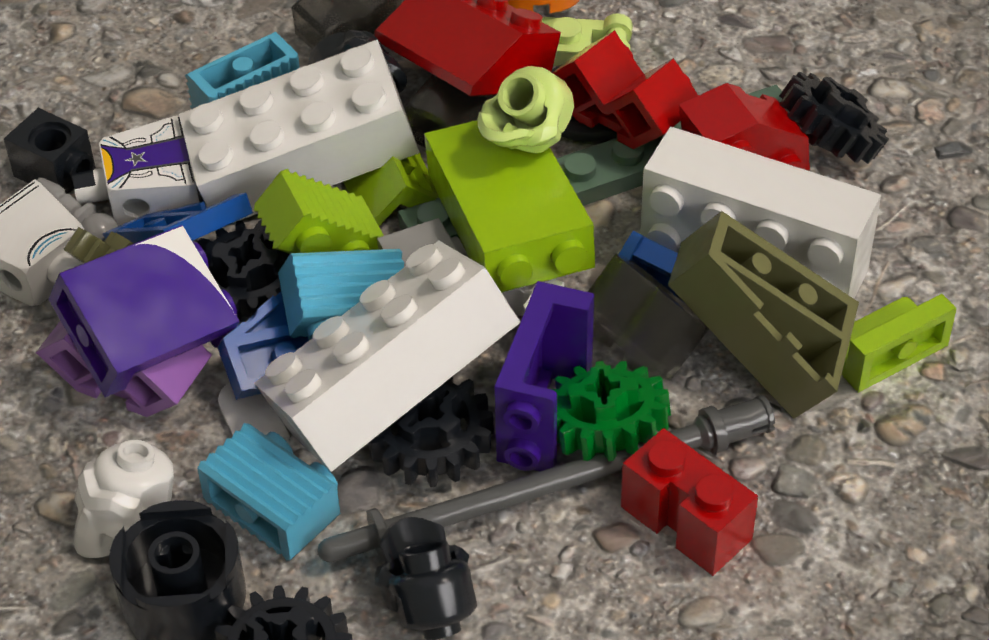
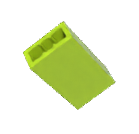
[424,120,595,293]

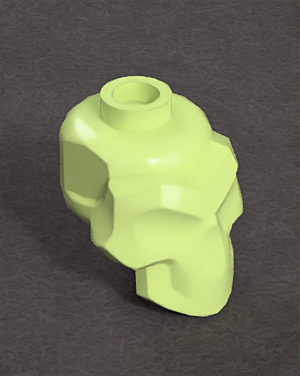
[477,66,574,153]

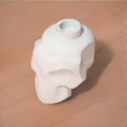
[73,440,174,558]

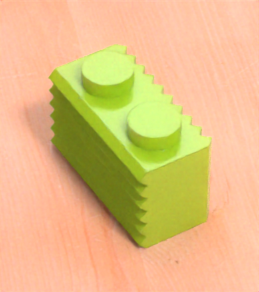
[254,169,384,254]

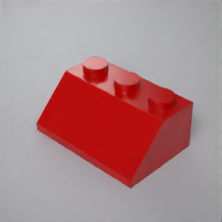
[374,0,561,96]

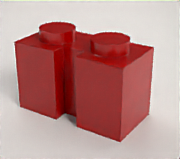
[621,428,758,576]

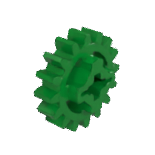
[551,361,671,461]

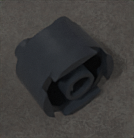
[109,500,246,640]

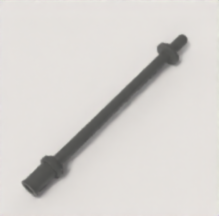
[317,395,775,562]

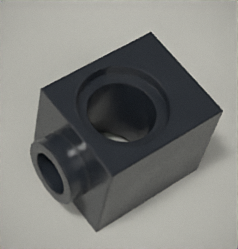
[4,107,96,194]

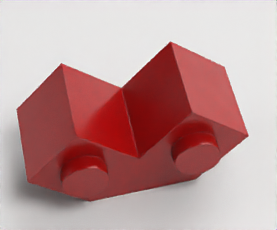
[552,30,698,149]
[679,83,810,171]

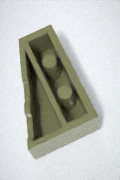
[668,211,859,419]

